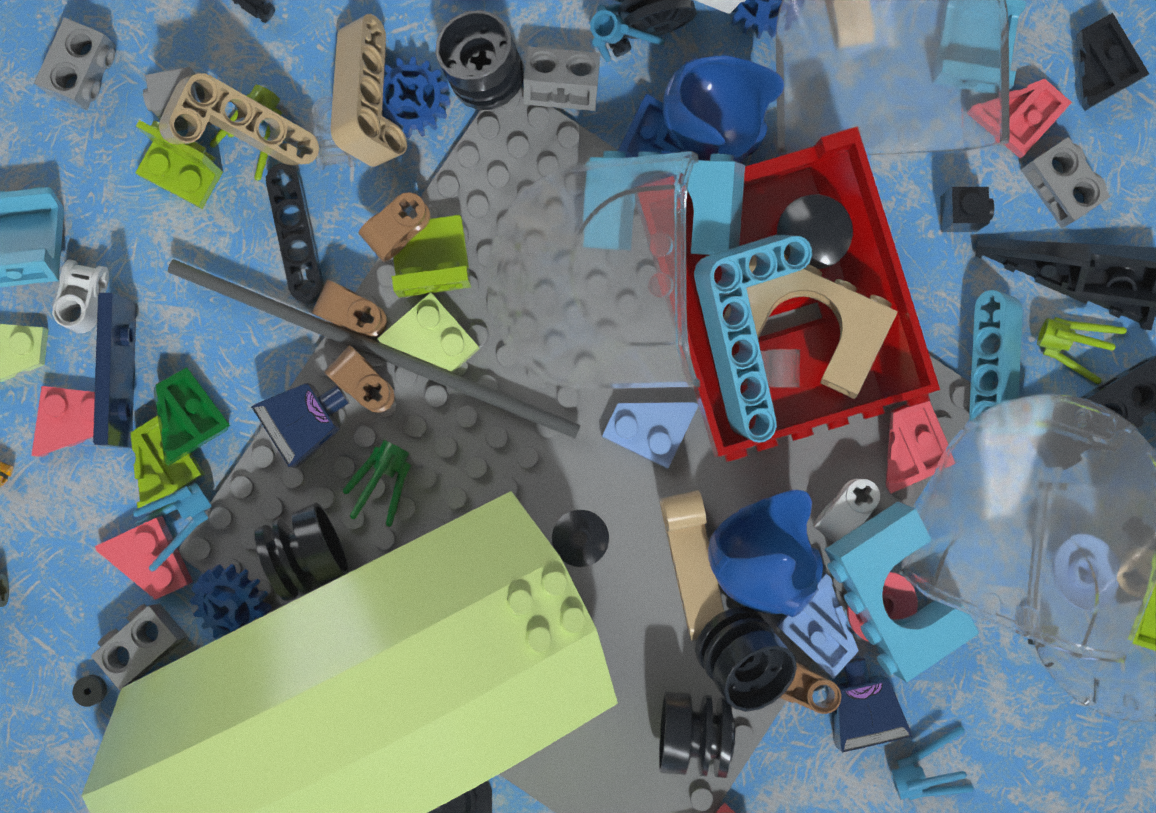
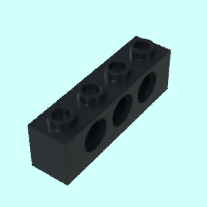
[1028,356,1156,470]

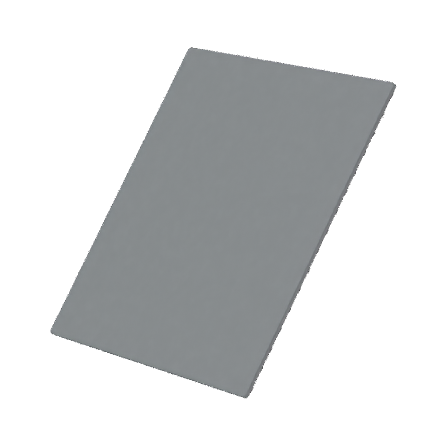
[178,87,971,813]

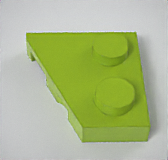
[131,416,205,508]

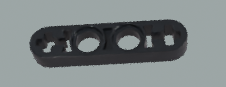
[266,164,324,304]

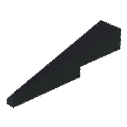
[975,238,1156,330]

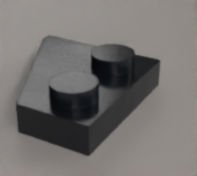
[1077,13,1150,111]

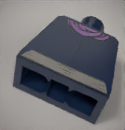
[251,383,349,468]
[832,658,912,753]

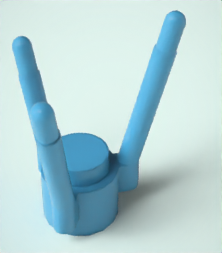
[590,4,665,62]
[133,482,212,572]
[891,726,974,801]

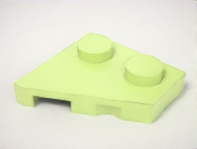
[377,292,480,373]
[0,324,48,382]

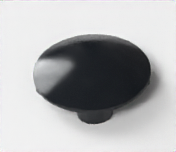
[777,194,853,269]

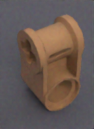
[358,192,431,262]
[312,280,388,337]
[324,345,395,413]
[780,661,841,714]

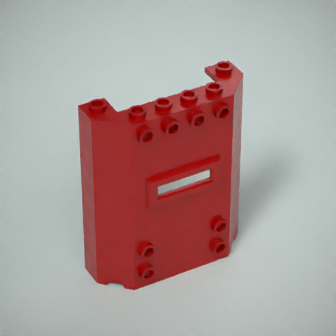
[636,126,940,462]

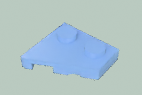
[602,402,699,469]
[776,573,859,679]

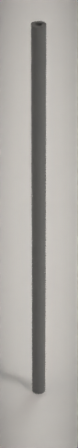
[168,259,581,439]

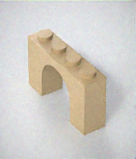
[723,254,898,399]

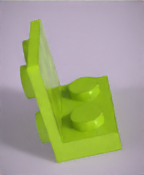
[135,120,223,209]
[391,215,472,298]

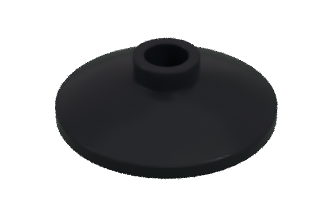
[552,510,609,567]

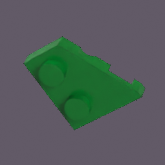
[154,367,230,466]

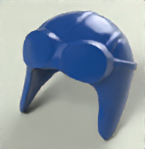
[663,55,784,164]
[708,490,823,617]

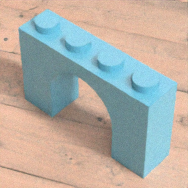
[584,151,745,255]
[824,501,979,683]

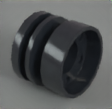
[616,0,697,39]
[436,10,524,110]
[254,502,349,602]
[695,607,797,712]
[659,691,736,778]

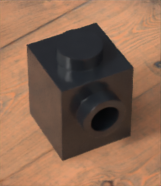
[940,187,995,232]

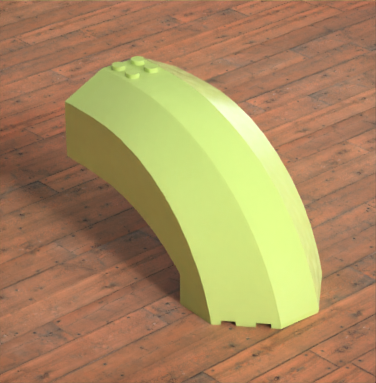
[81,491,618,813]

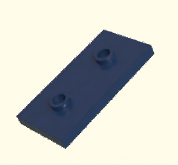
[93,293,137,448]

